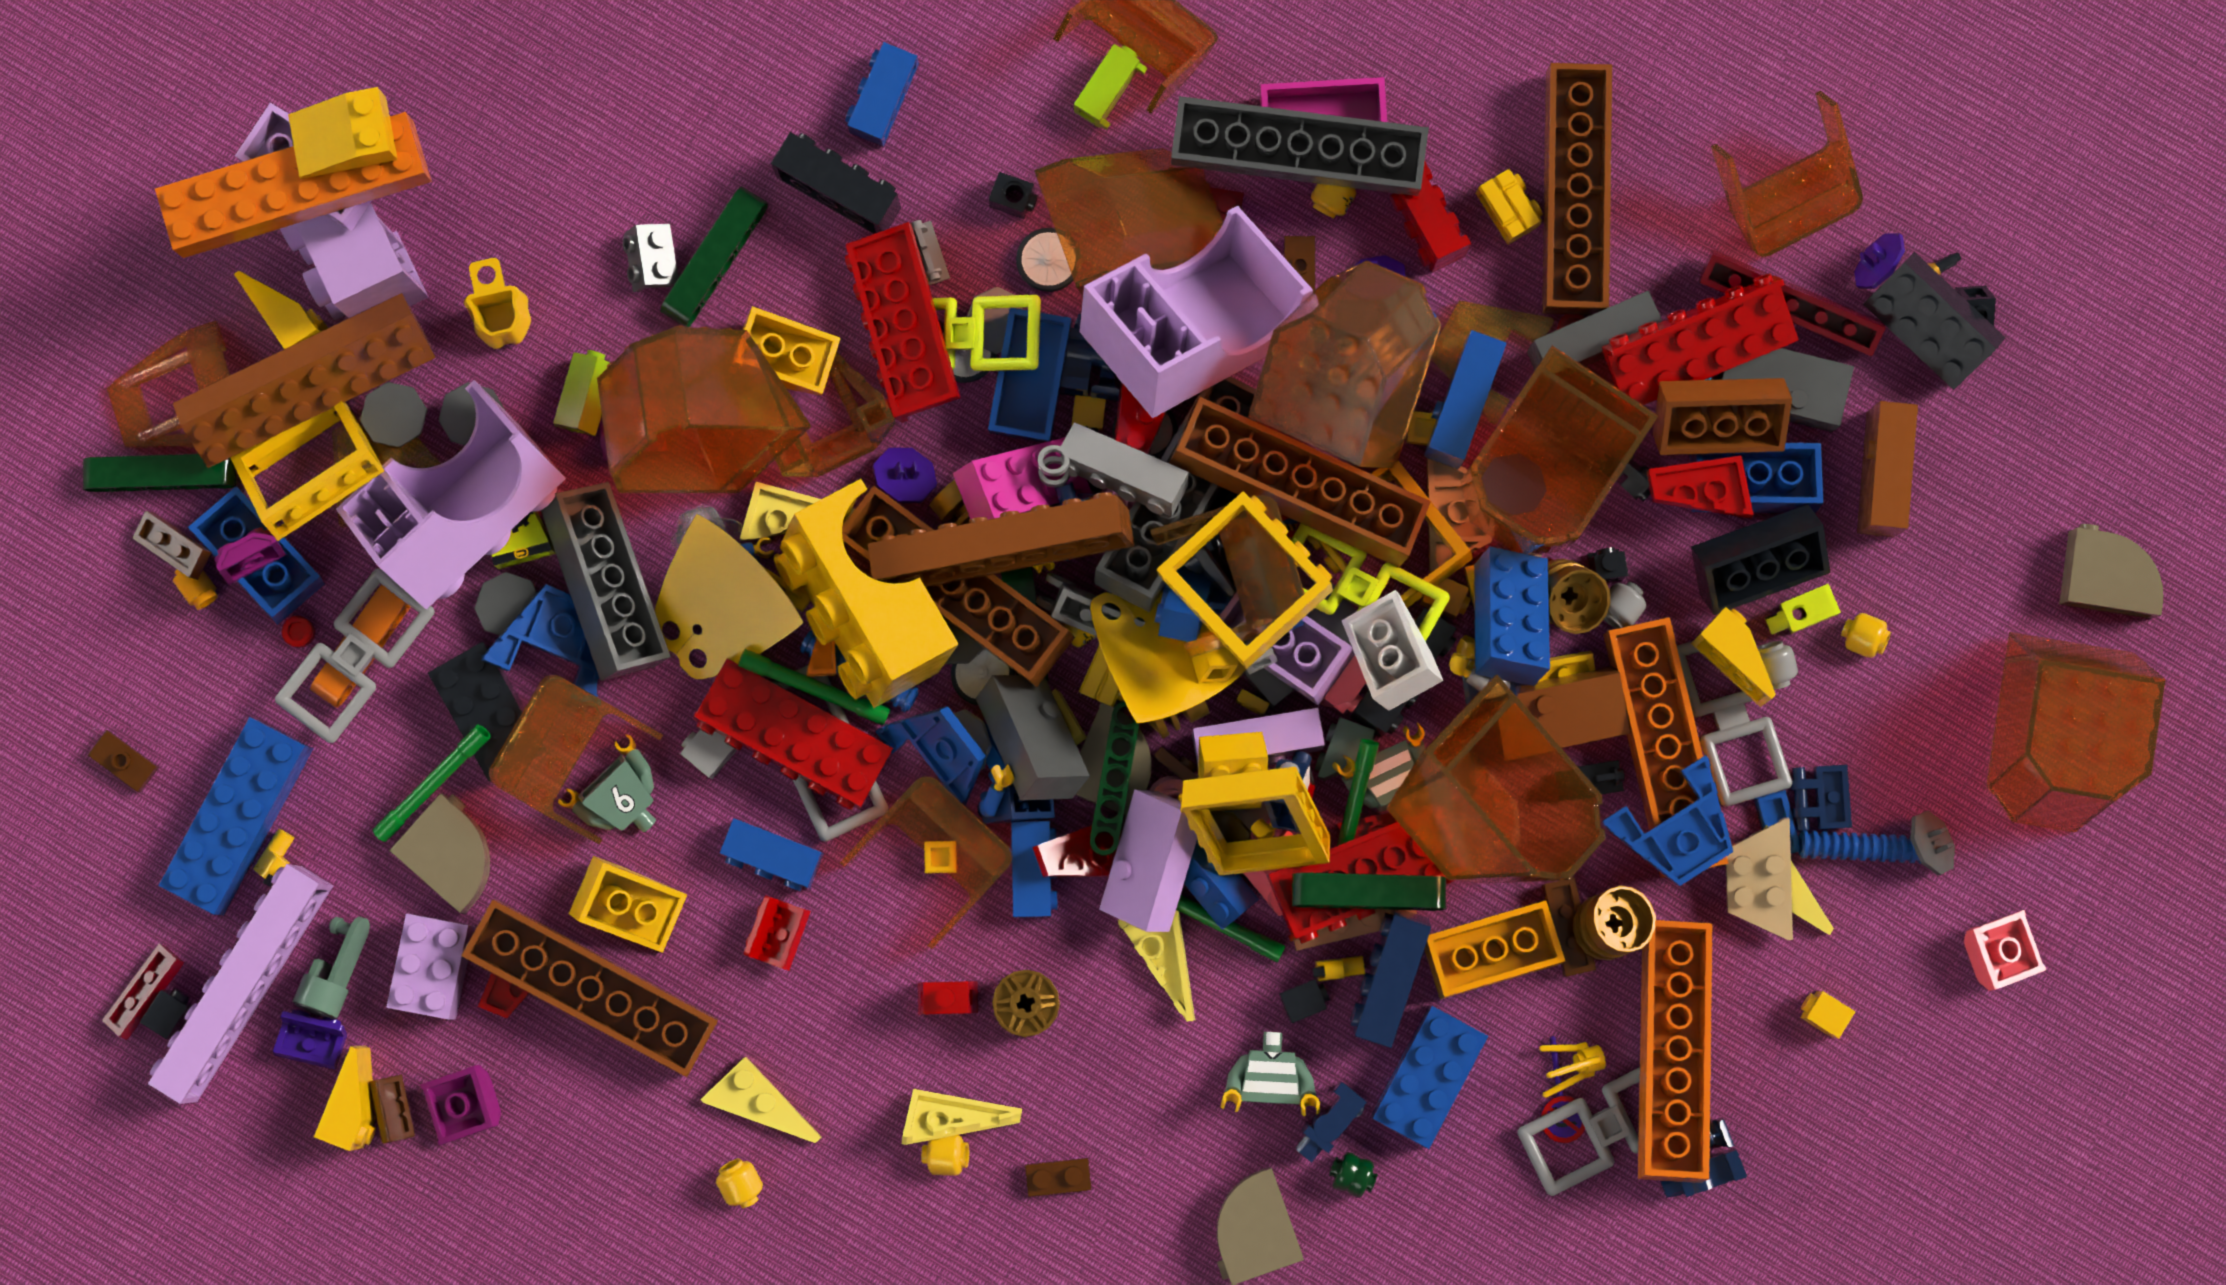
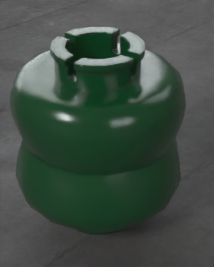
[1329,1152,1378,1198]

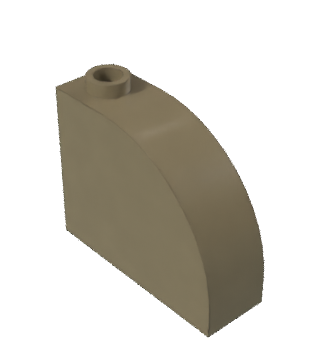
[2059,524,2163,619]
[1075,703,1151,817]
[389,793,490,914]
[1217,1167,1304,1285]

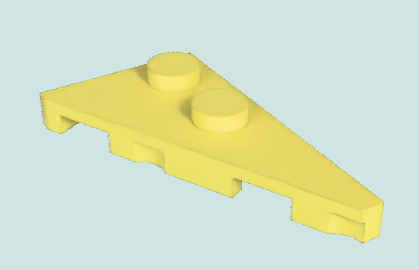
[700,1057,821,1143]

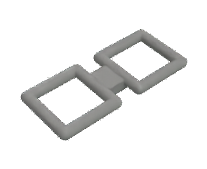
[275,568,435,743]
[1677,641,1792,807]
[772,665,889,842]
[1517,1067,1640,1196]

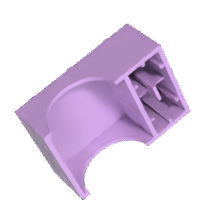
[280,204,428,320]
[1080,206,1313,418]
[336,380,566,609]

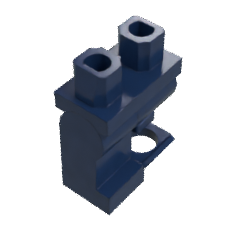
[1060,314,1120,401]
[1295,1081,1367,1163]
[1660,1118,1747,1198]

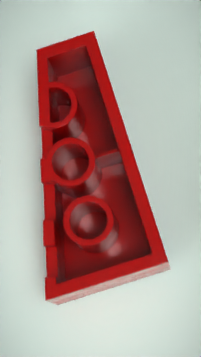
[1390,161,1472,272]
[1114,382,1167,455]

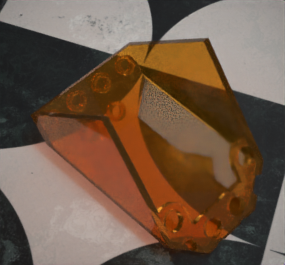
[1034,148,1223,296]

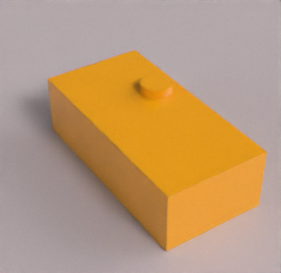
[1424,900,1565,1000]

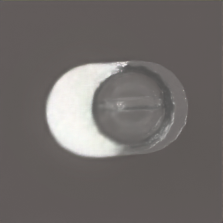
[671,505,743,550]

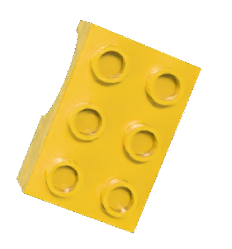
[774,479,959,708]

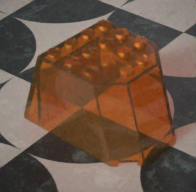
[1248,260,1441,468]
[597,325,811,493]
[1460,345,1658,556]
[1986,632,2166,833]
[1386,675,1605,884]

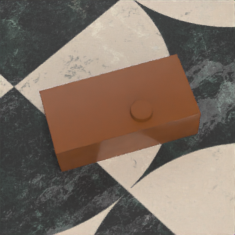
[1653,378,1792,455]
[1857,401,1918,537]
[1492,666,1630,759]

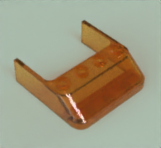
[1053,0,1218,114]
[1711,91,1863,257]
[1150,495,1305,658]
[489,675,663,844]
[840,776,1013,949]

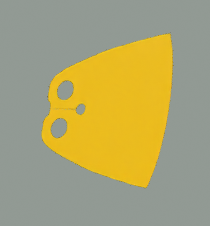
[654,514,804,679]
[1090,591,1246,723]

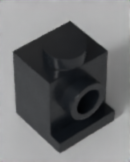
[1587,547,1629,583]

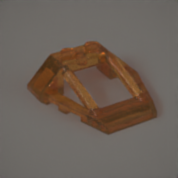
[107,320,230,448]
[766,352,896,477]

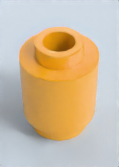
[173,569,218,610]

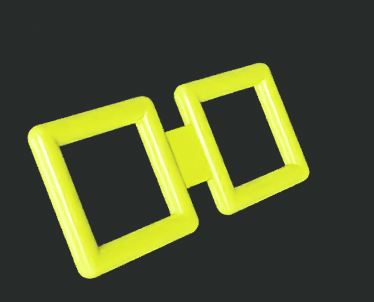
[933,295,1041,371]
[1289,523,1450,642]

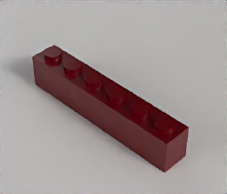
[1699,249,1886,356]

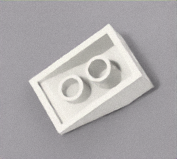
[1341,590,1443,711]

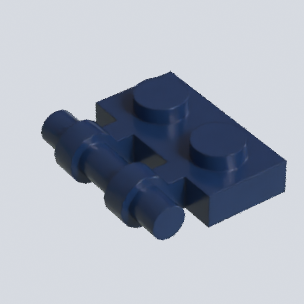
[1791,765,1852,831]

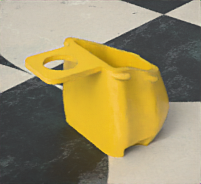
[464,258,531,349]

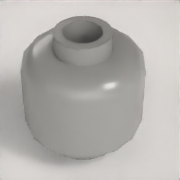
[1603,582,1646,629]
[1758,641,1798,689]

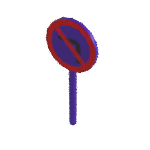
[1541,1036,1585,1143]

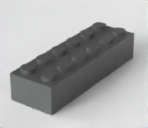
[541,482,671,681]

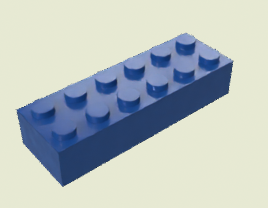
[158,717,314,916]

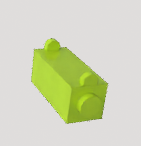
[1074,44,1147,130]
[553,350,616,436]

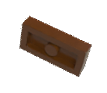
[1025,1158,1091,1197]

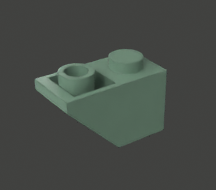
[1315,717,1376,781]

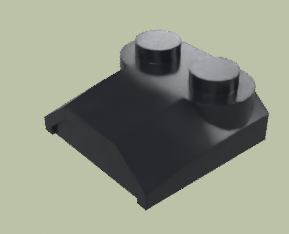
[1184,528,1243,596]

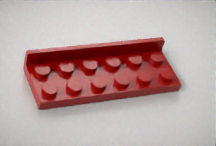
[845,222,961,423]
[1601,273,1799,412]
[693,658,893,811]
[1267,804,1468,944]

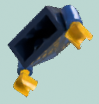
[977,764,1055,824]

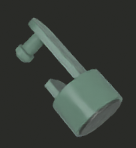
[292,917,370,1019]

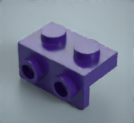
[273,1010,347,1070]

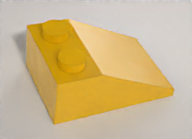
[288,87,398,179]
[234,271,328,349]
[728,306,840,396]
[1691,607,1776,707]
[1198,732,1268,812]
[569,856,687,953]
[314,1045,376,1151]

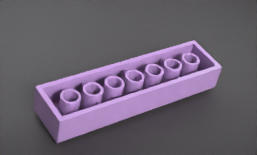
[148,864,333,1104]

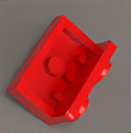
[744,895,811,971]

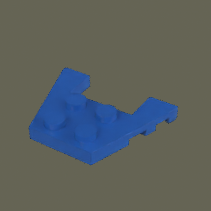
[481,584,599,707]
[875,706,986,828]
[1601,755,1733,886]

